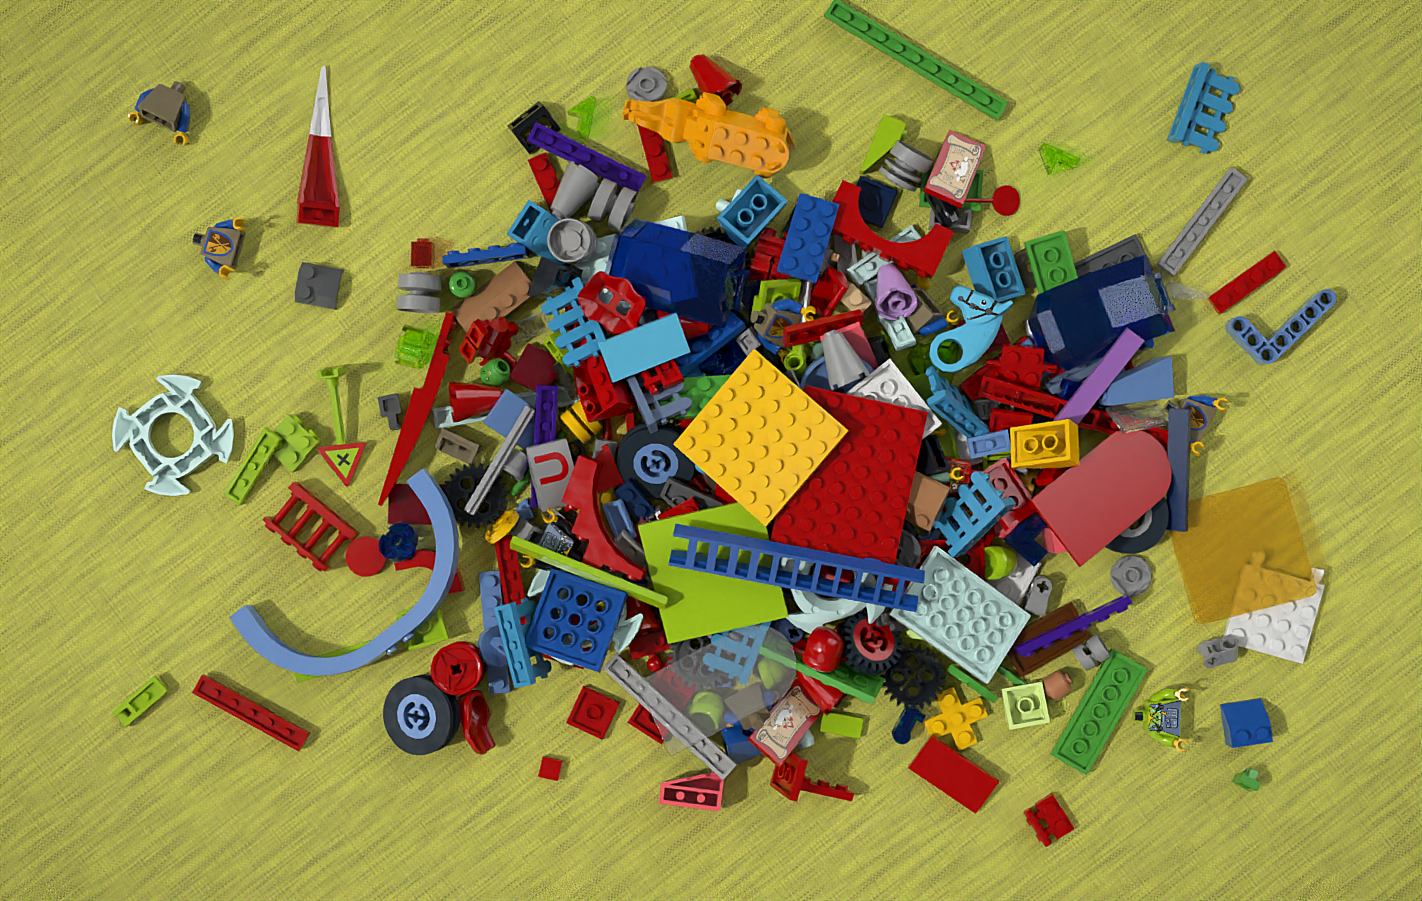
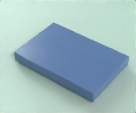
[483,389,535,451]

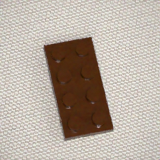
[1007,601,1092,678]

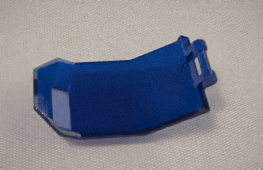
[605,218,751,328]
[1028,255,1176,371]

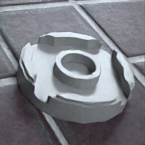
[627,66,667,102]
[1110,555,1151,596]

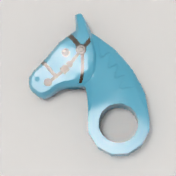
[929,285,1013,374]

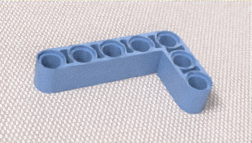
[1225,289,1336,365]

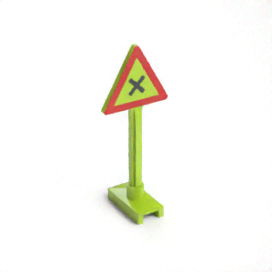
[317,365,367,487]

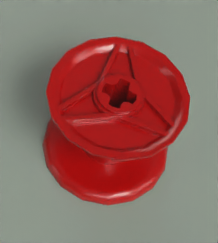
[431,641,486,695]

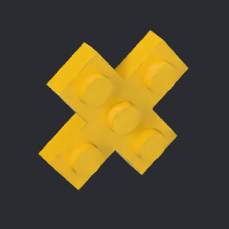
[923,686,988,751]

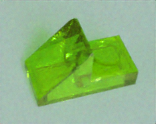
[567,96,596,140]
[1038,142,1080,176]

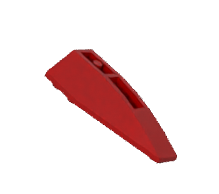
[565,301,633,423]

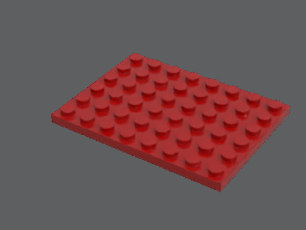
[770,385,928,565]

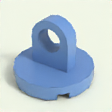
[477,626,508,667]

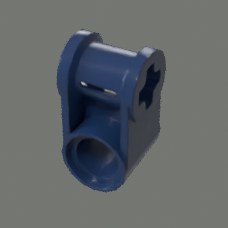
[768,618,806,642]

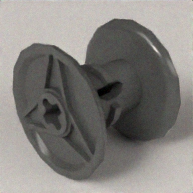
[894,519,921,569]

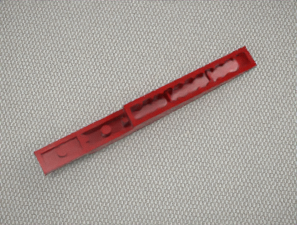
[378,312,457,506]
[977,375,1168,452]

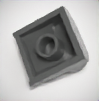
[295,262,344,310]

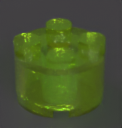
[395,324,434,370]

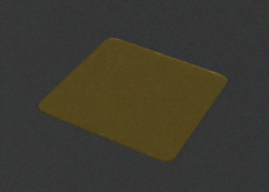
[1169,478,1317,624]

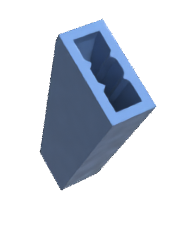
[1099,357,1174,406]

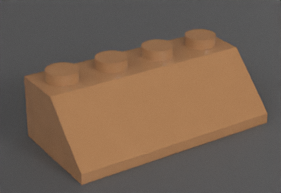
[451,261,534,333]
[905,471,950,531]

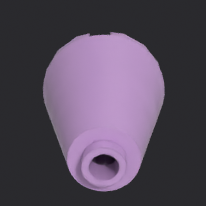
[876,264,917,320]

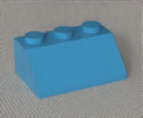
[717,175,787,251]
[962,236,1026,303]

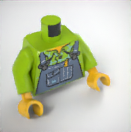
[1132,687,1191,751]

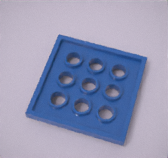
[525,568,628,673]

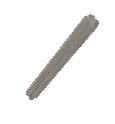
[465,406,536,515]

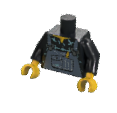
[520,508,584,571]

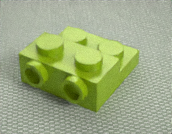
[751,278,802,314]
[273,414,321,472]
[396,607,450,651]

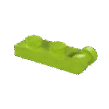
[112,675,169,728]

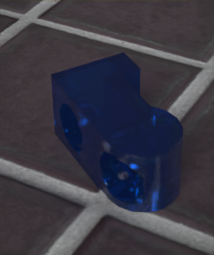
[892,705,926,744]

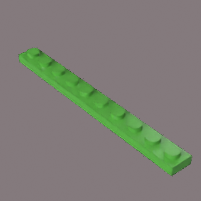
[824,0,1009,121]

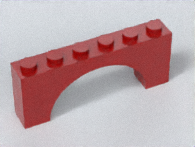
[830,180,954,280]

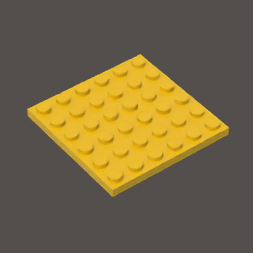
[673,349,849,527]

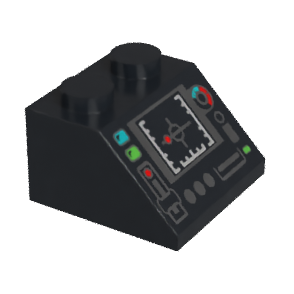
[528,257,583,300]

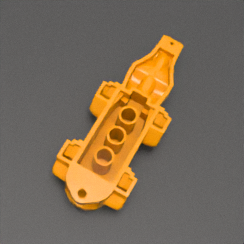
[622,92,795,179]

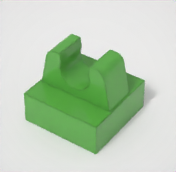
[1232,768,1261,792]

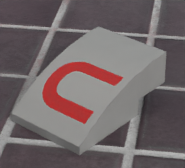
[526,438,574,512]

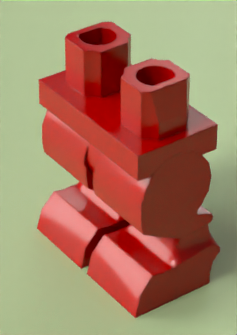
[747,227,789,281]
[459,317,519,364]

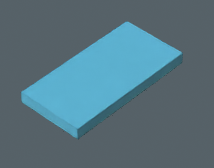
[598,313,690,382]

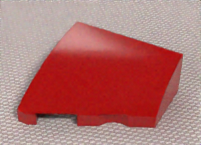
[592,444,624,494]

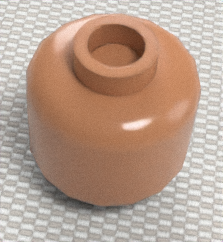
[1043,670,1073,701]

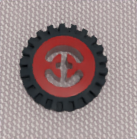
[838,609,903,676]

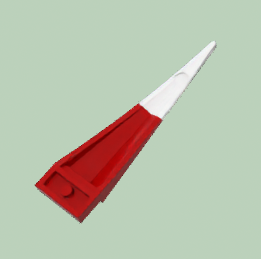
[296,66,340,228]

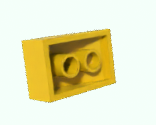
[1010,419,1080,469]

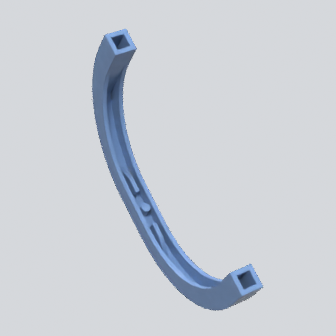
[229,469,459,676]

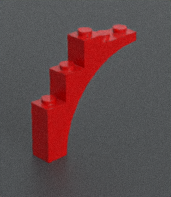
[561,454,648,581]

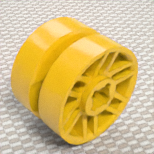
[560,400,604,444]

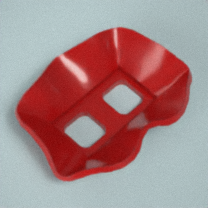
[578,271,646,335]

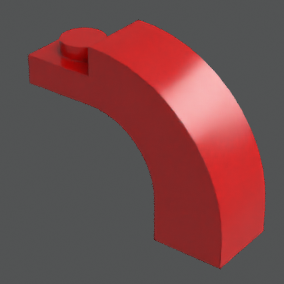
[394,550,465,594]

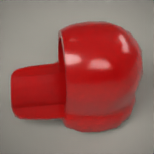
[790,626,844,672]

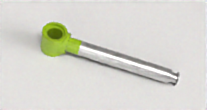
[784,280,812,380]

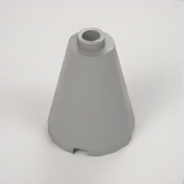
[551,161,601,220]
[822,330,870,390]

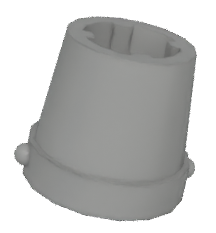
[502,449,529,482]

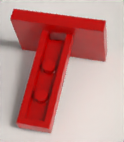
[770,751,854,802]

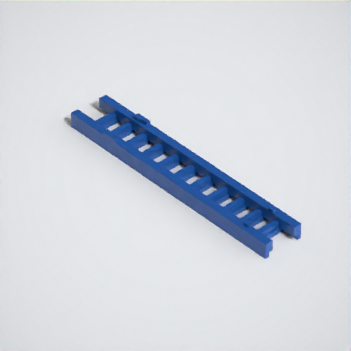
[668,524,925,612]

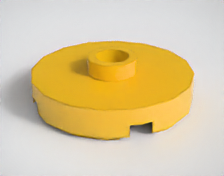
[485,509,519,544]

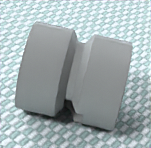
[1072,634,1111,671]

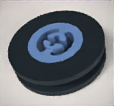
[617,422,695,498]
[383,675,460,755]

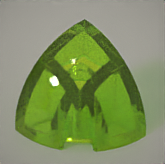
[907,337,959,386]

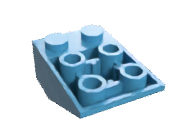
[507,200,560,261]

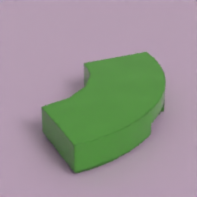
[948,664,999,703]

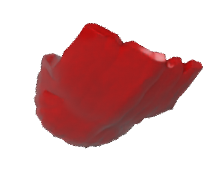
[457,690,496,755]

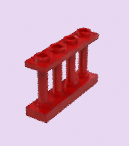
[262,482,360,572]

